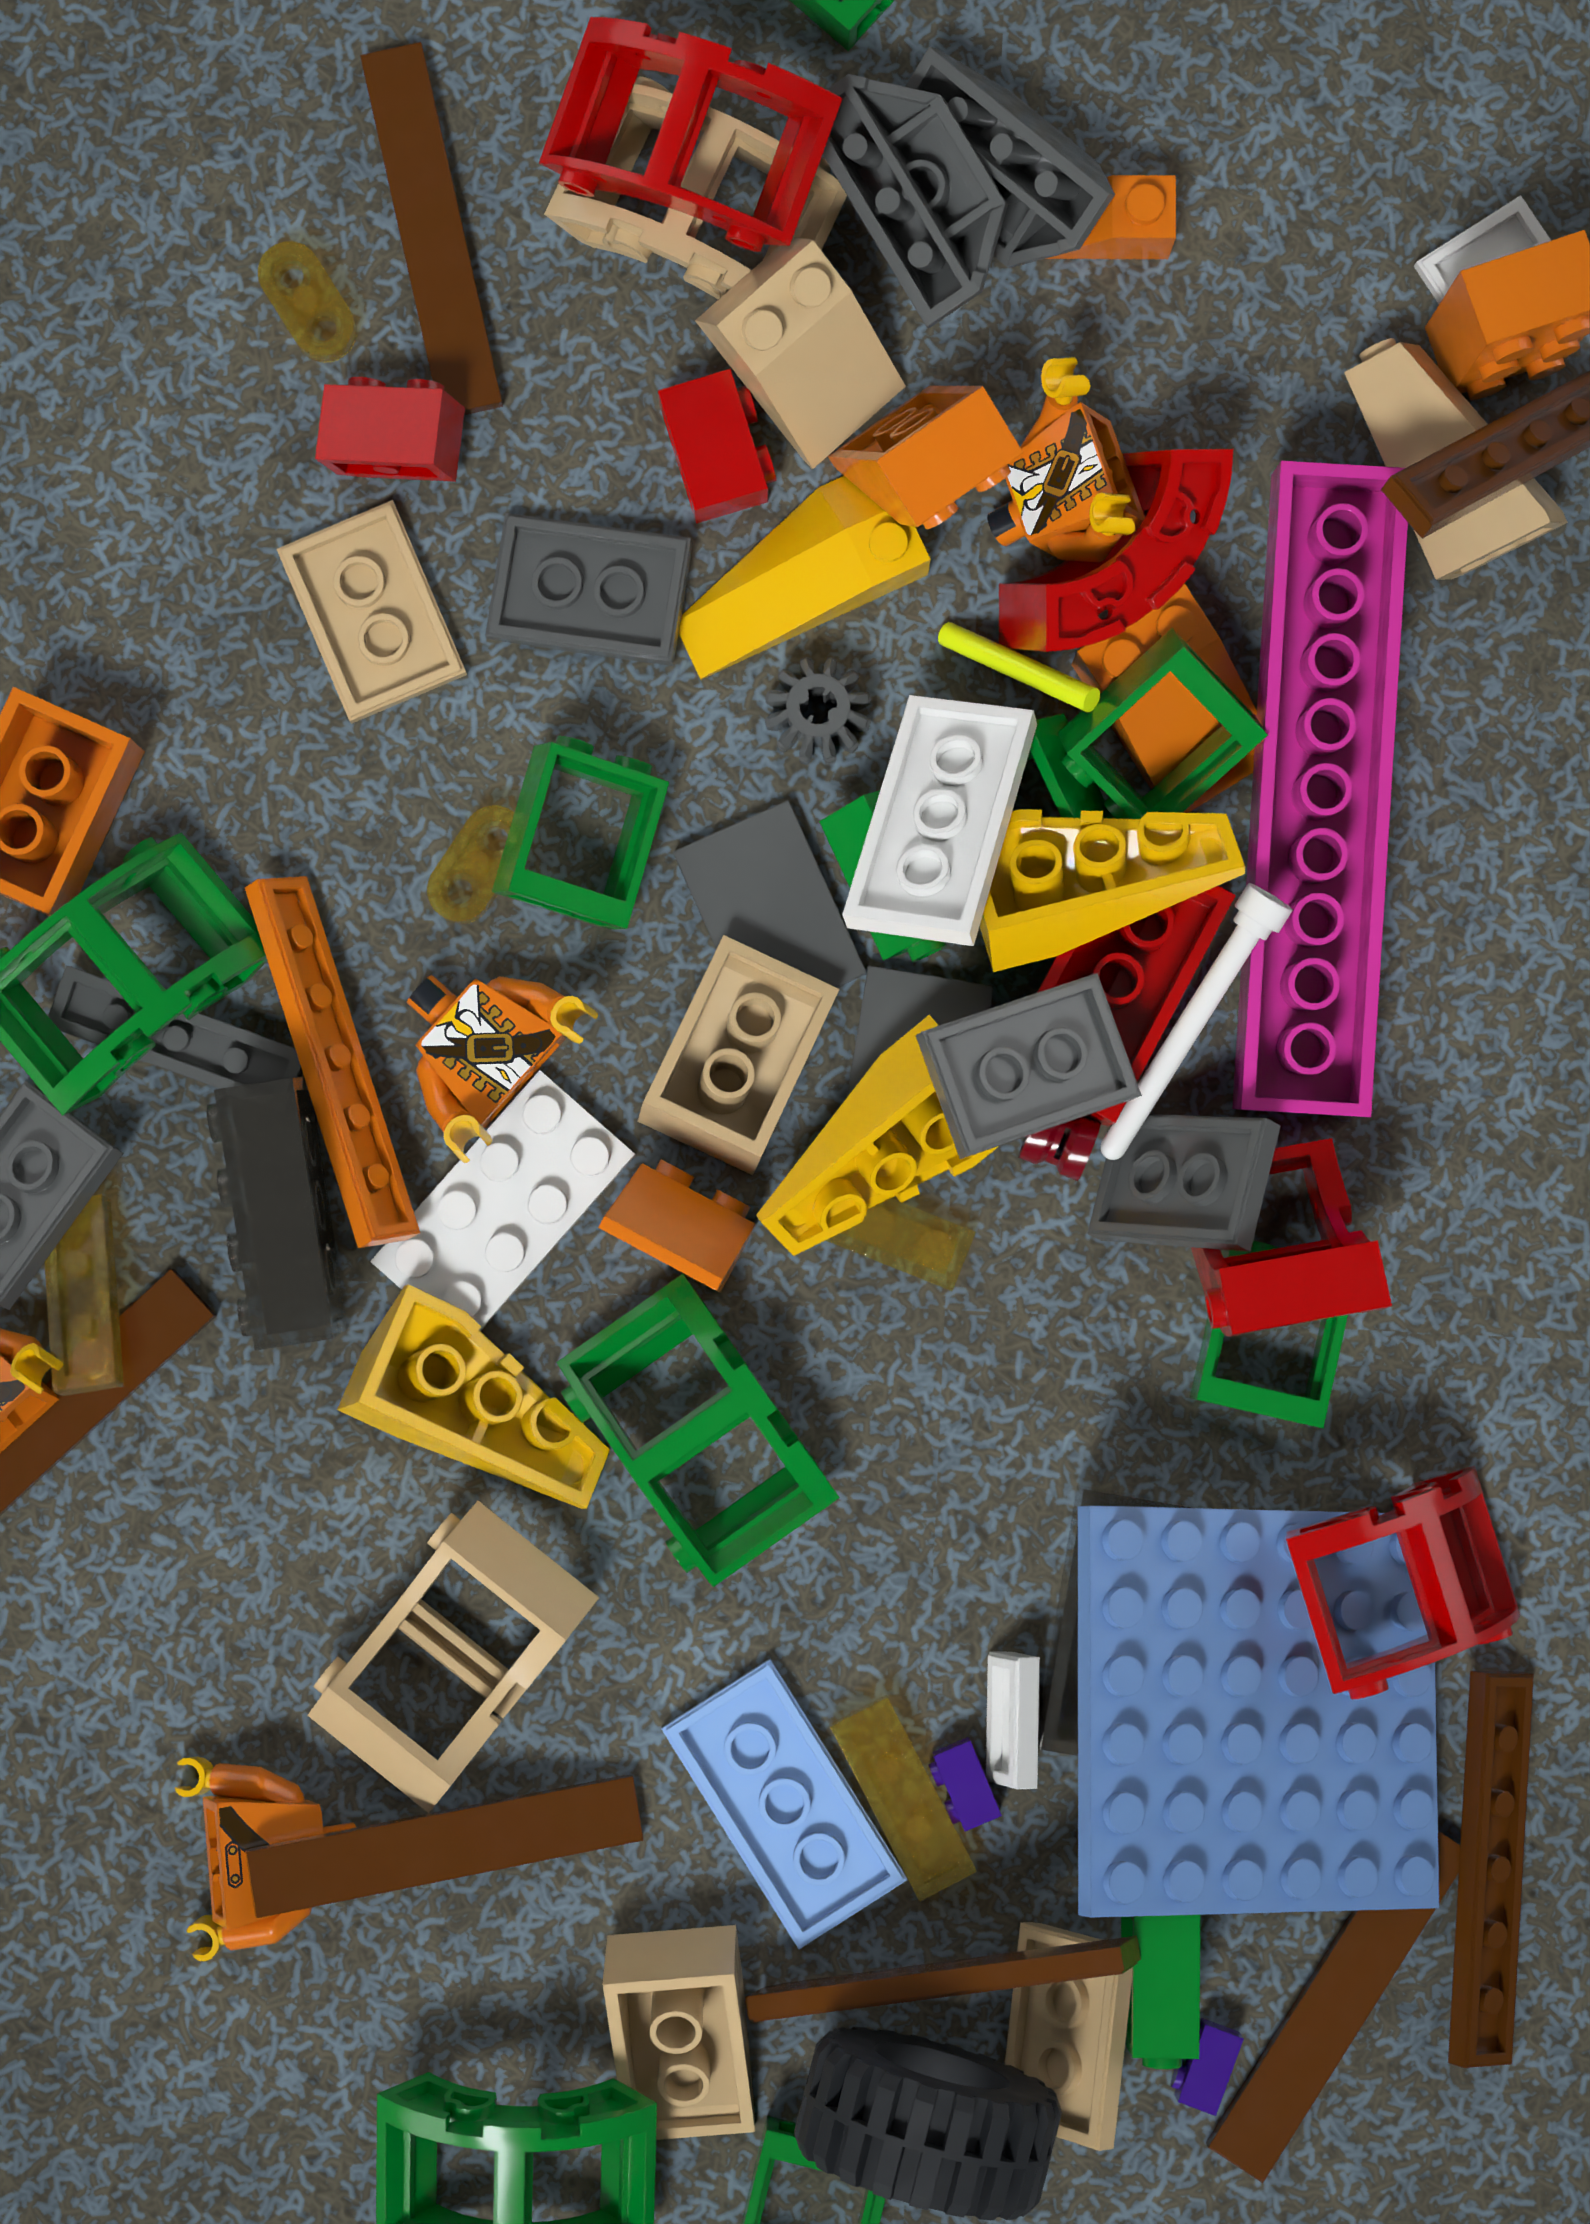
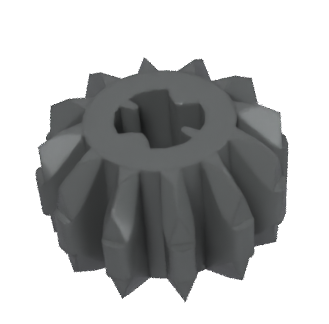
[765,657,871,765]

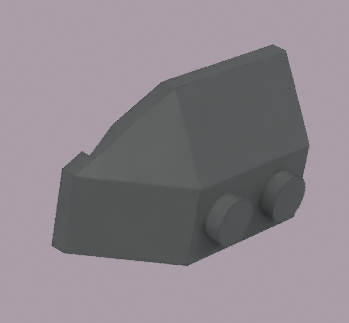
[905,47,1115,268]
[823,74,1008,328]

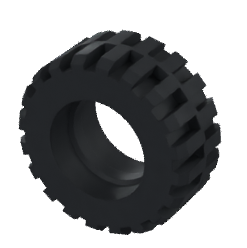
[794,2027,1062,2220]

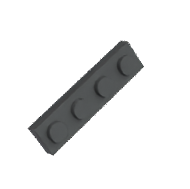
[48,965,303,1113]

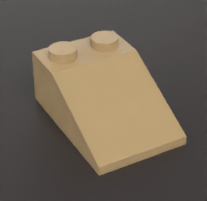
[695,237,906,469]
[637,935,840,1175]
[603,1925,755,2140]

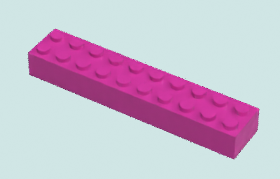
[1232,461,1408,1117]

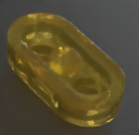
[258,241,357,363]
[427,805,515,924]

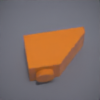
[1046,175,1176,259]

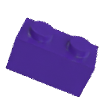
[928,1737,1002,1832]
[1170,2018,1244,2116]

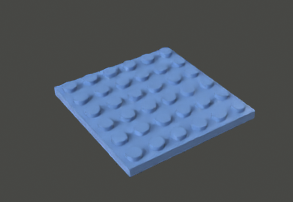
[1078,1506,1439,1918]

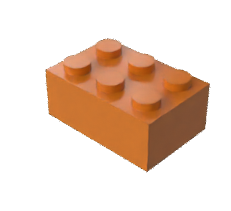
[1425,230,1590,400]
[0,687,145,916]

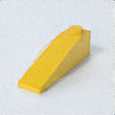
[679,476,931,680]
[980,809,1245,972]
[756,1014,999,1256]
[337,1284,610,1509]

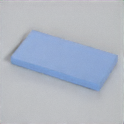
[661,1658,908,1949]

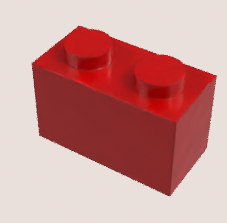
[658,369,776,524]
[315,377,465,482]

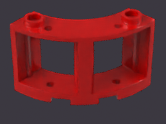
[539,17,843,252]
[999,449,1234,652]
[1191,1138,1392,1337]
[1286,1465,1520,1699]

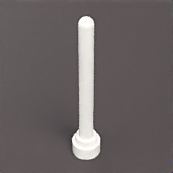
[1100,883,1293,1160]

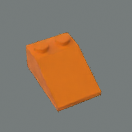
[827,386,1023,529]
[1071,584,1257,813]
[598,1160,756,1293]

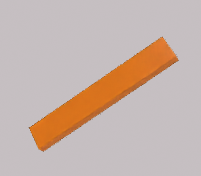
[245,876,420,1248]

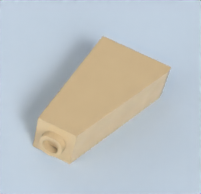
[1344,338,1568,580]

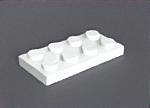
[842,695,1037,946]
[370,1070,636,1331]

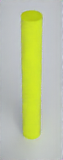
[938,622,1100,712]

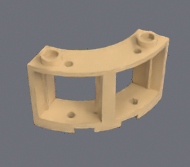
[544,76,847,300]
[307,1501,599,1813]

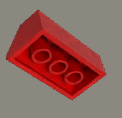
[1037,886,1236,1127]

